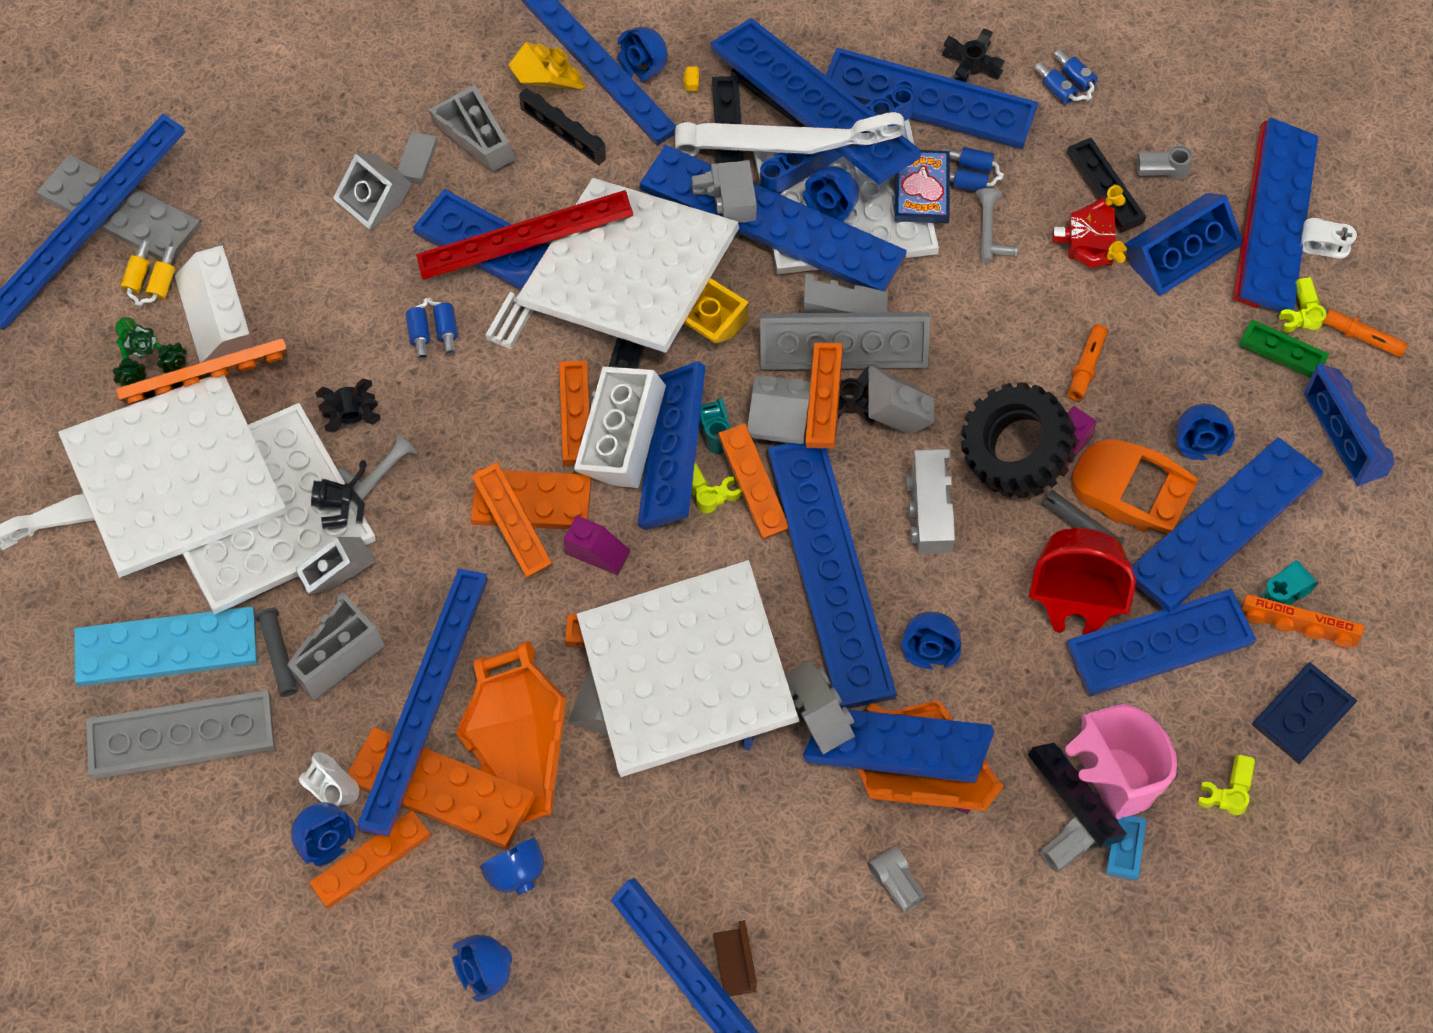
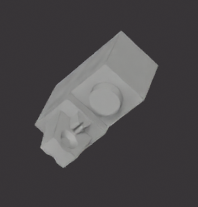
[692,160,757,223]
[295,537,377,594]

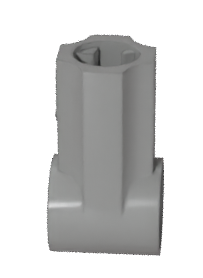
[1137,145,1193,180]
[1040,817,1098,873]
[867,846,926,913]

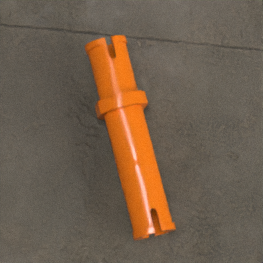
[1323,309,1408,358]
[1067,324,1108,401]

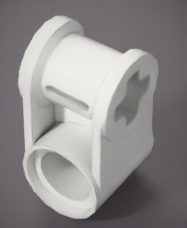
[1300,218,1357,259]
[299,752,359,807]

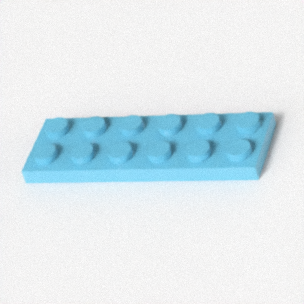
[74,606,258,687]

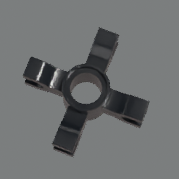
[942,28,1005,82]
[838,366,876,425]
[316,378,381,432]

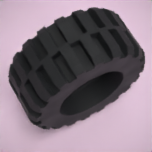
[961,382,1077,498]

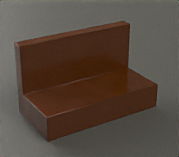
[714,920,757,996]

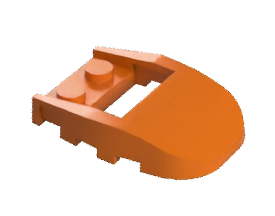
[1071,439,1198,537]

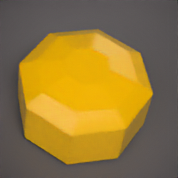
[683,66,699,91]

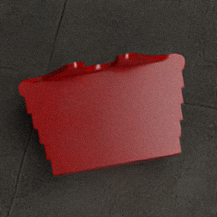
[1029,528,1136,635]

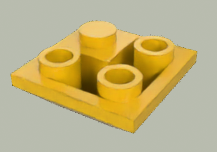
[508,42,586,90]

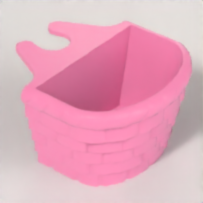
[1065,704,1177,819]

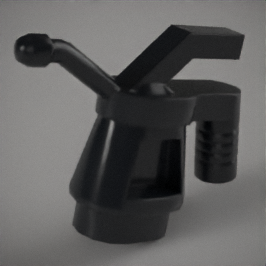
[311,460,367,529]

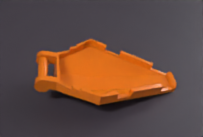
[456,641,567,824]
[857,700,1003,811]

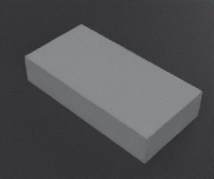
[397,131,438,184]

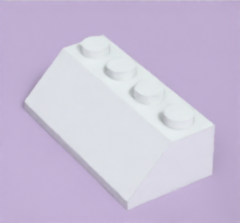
[174,245,254,363]
[574,367,666,488]

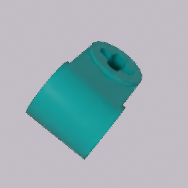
[699,397,730,454]
[1261,560,1319,605]

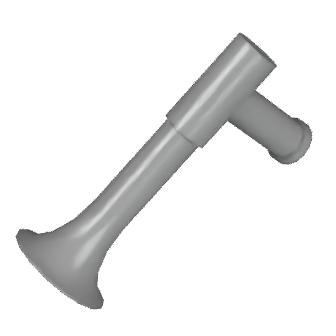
[974,188,1018,263]
[338,433,417,499]

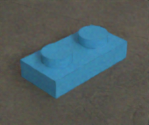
[1106,815,1147,881]

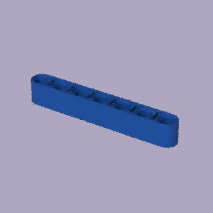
[760,85,915,194]

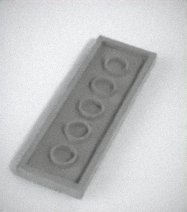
[36,154,201,262]
[760,312,930,370]
[86,690,275,779]

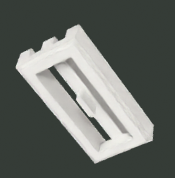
[486,292,533,349]

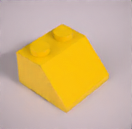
[684,278,749,343]

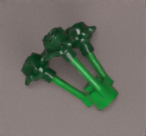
[113,317,187,386]

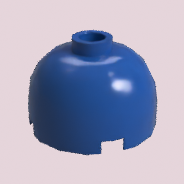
[617,27,668,81]
[803,166,859,221]
[1176,403,1235,460]
[901,612,962,670]
[291,802,356,866]
[480,837,544,896]
[452,934,512,1002]

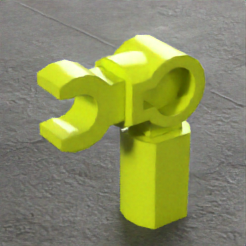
[1278,277,1327,333]
[691,462,742,513]
[1198,755,1255,815]

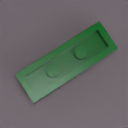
[1239,319,1329,378]

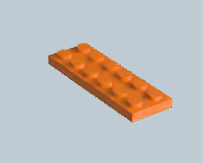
[116,338,287,405]
[347,727,536,850]

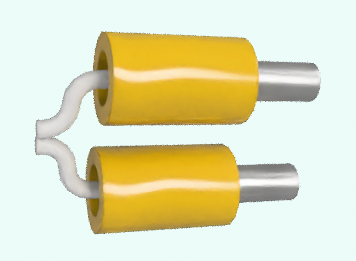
[120,240,176,307]

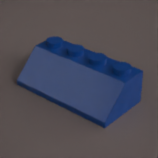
[1124,193,1242,296]
[1304,364,1395,486]

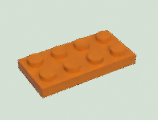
[471,469,591,529]

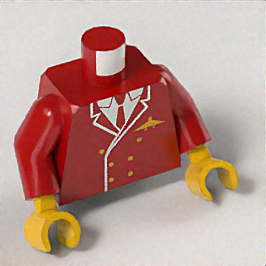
[1052,185,1127,269]

